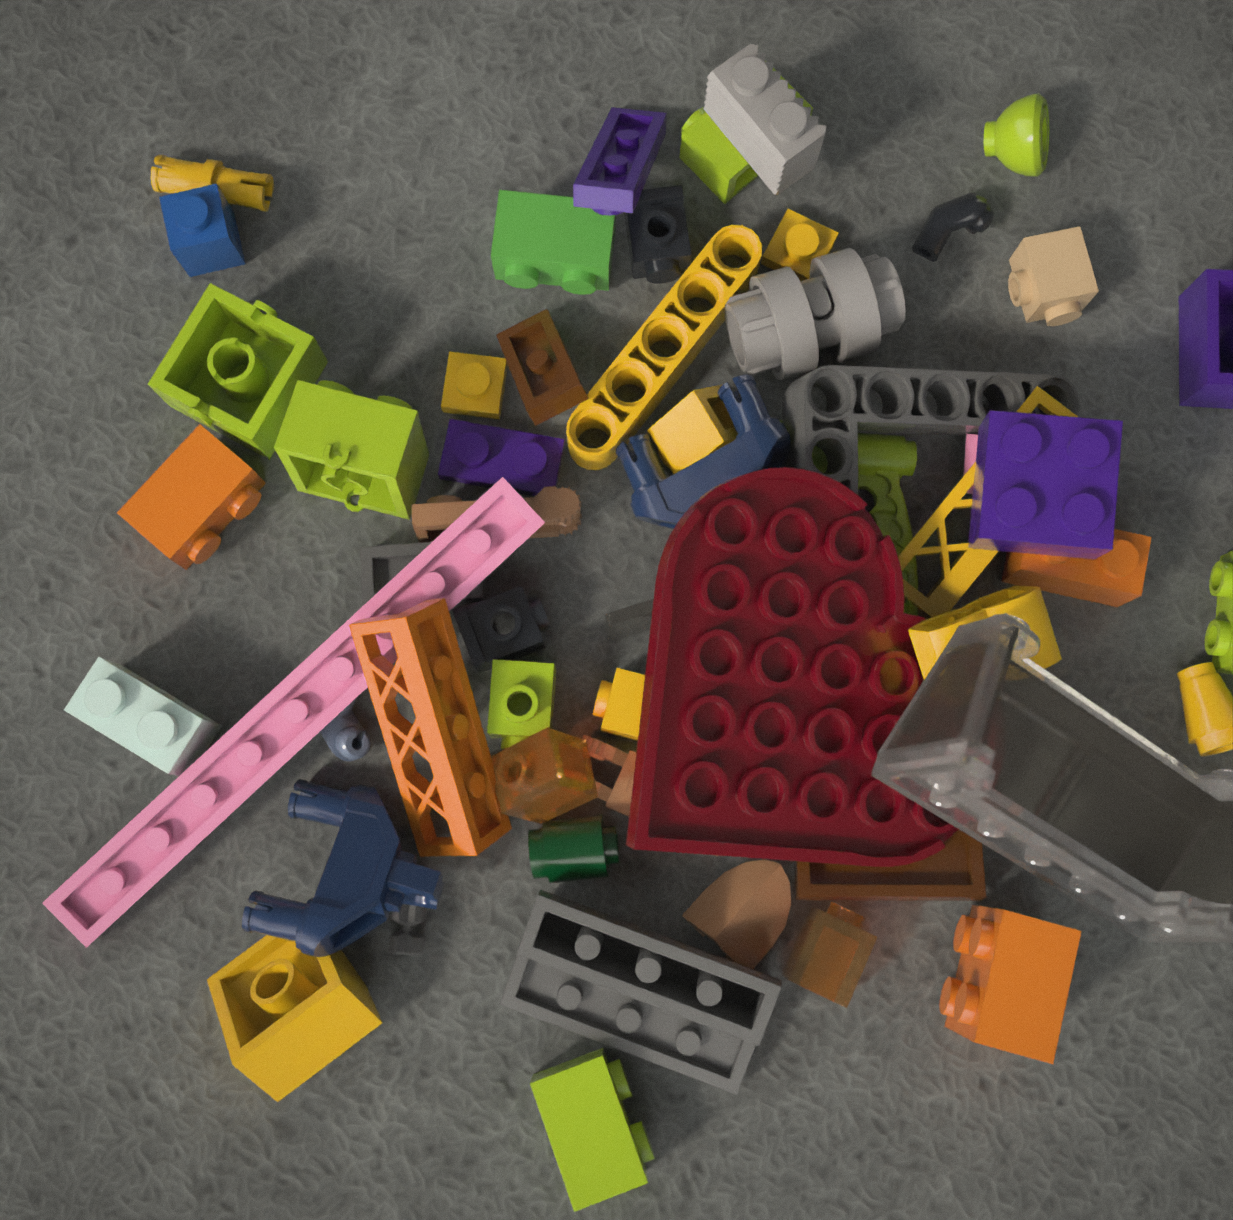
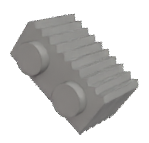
[703,44,826,195]

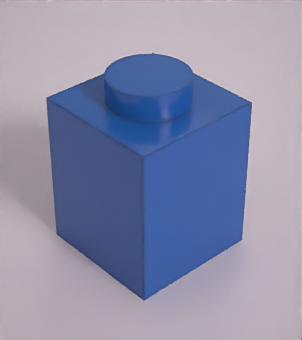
[159,184,245,277]

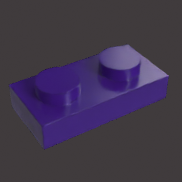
[438,419,565,496]

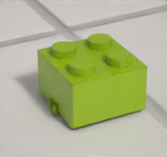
[148,283,328,460]
[274,380,429,520]

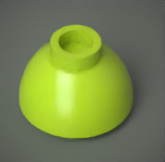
[984,93,1050,177]

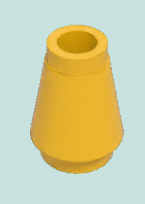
[1177,662,1233,756]

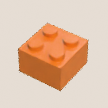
[939,905,1082,1064]

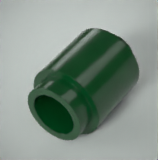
[528,815,620,884]

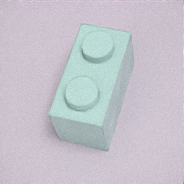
[64,657,222,776]

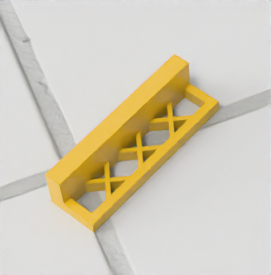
[898,386,1078,619]

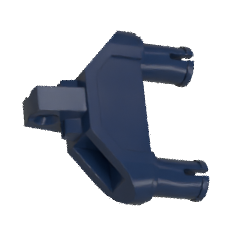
[615,375,791,529]
[242,779,444,957]

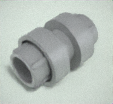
[724,248,906,380]

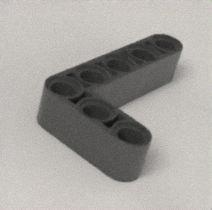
[782,365,1080,495]

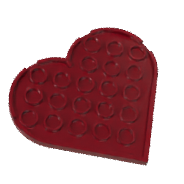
[626,467,1003,867]

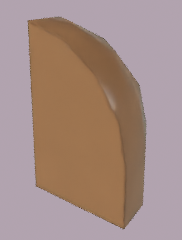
[682,859,791,969]

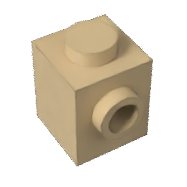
[1008,226,1099,326]

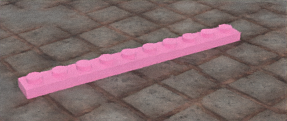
[42,477,545,948]

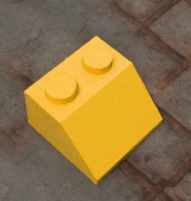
[207,935,383,1102]

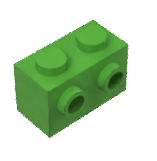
[491,190,616,295]

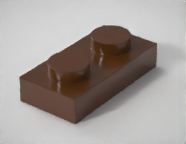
[496,309,589,426]

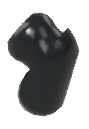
[912,193,994,262]

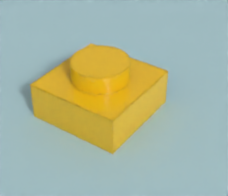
[761,209,839,281]
[441,351,508,419]

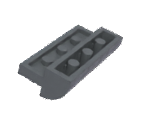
[500,889,782,1095]

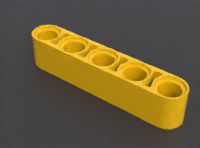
[566,225,762,470]

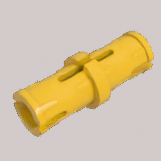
[151,154,274,212]

